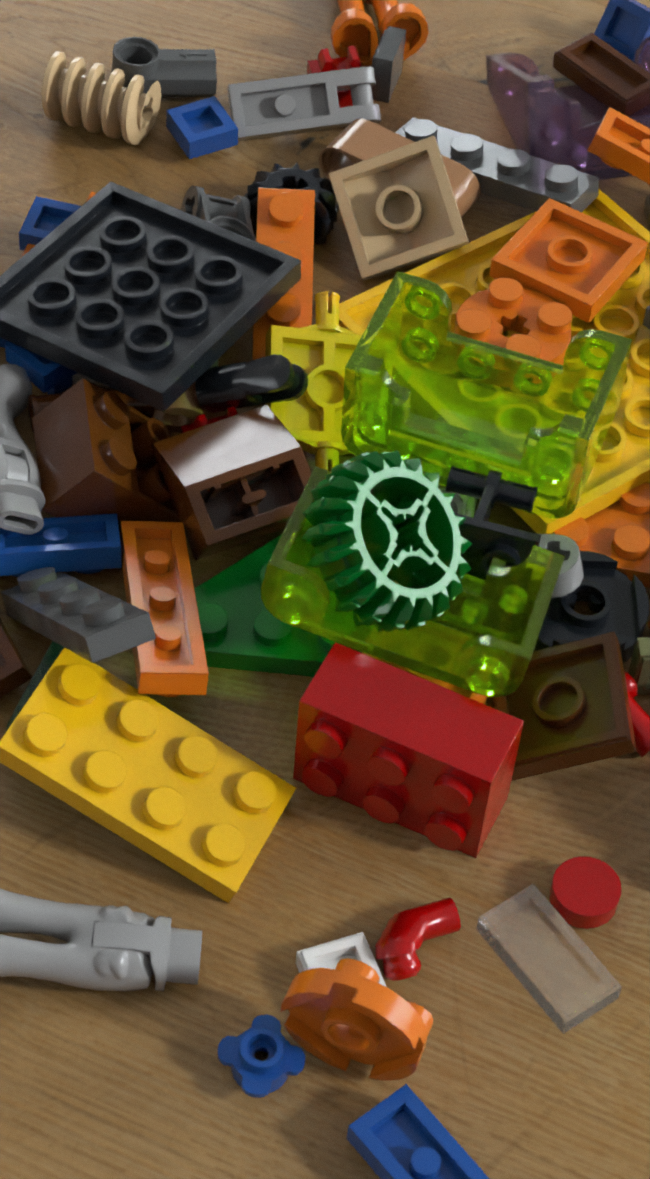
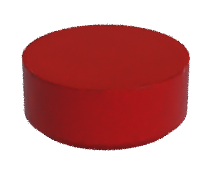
[549,856,622,929]

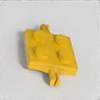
[265,291,388,485]

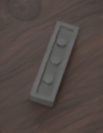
[395,117,599,212]
[0,567,156,663]

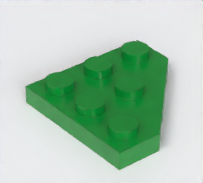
[194,519,370,677]

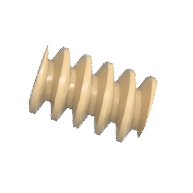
[41,51,161,145]

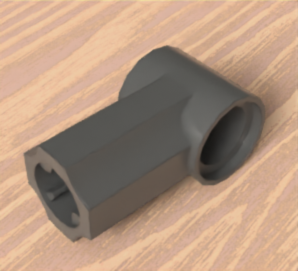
[111,37,217,97]

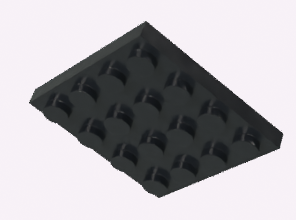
[0,181,301,412]

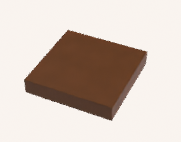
[489,631,637,781]

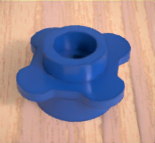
[217,1015,305,1098]

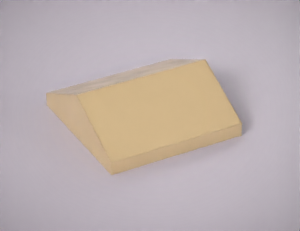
[328,135,469,280]

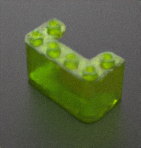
[341,271,632,519]

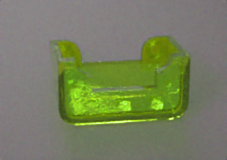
[261,466,565,697]

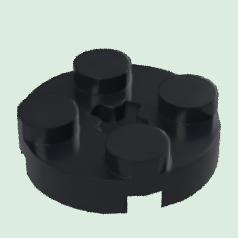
[522,551,649,663]

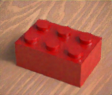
[293,642,524,858]

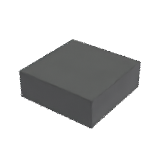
[371,26,406,103]

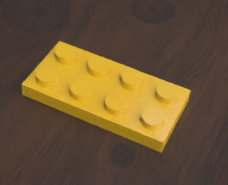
[0,647,296,903]

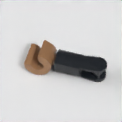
[153,354,308,432]

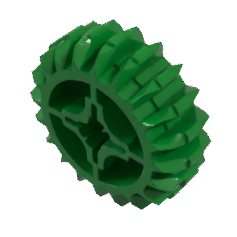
[301,450,472,632]

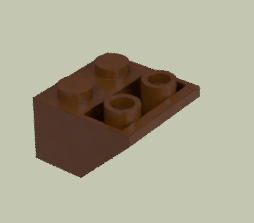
[32,378,180,532]
[151,405,317,560]

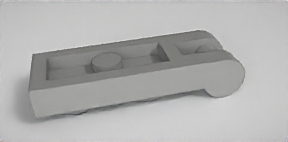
[227,67,382,141]

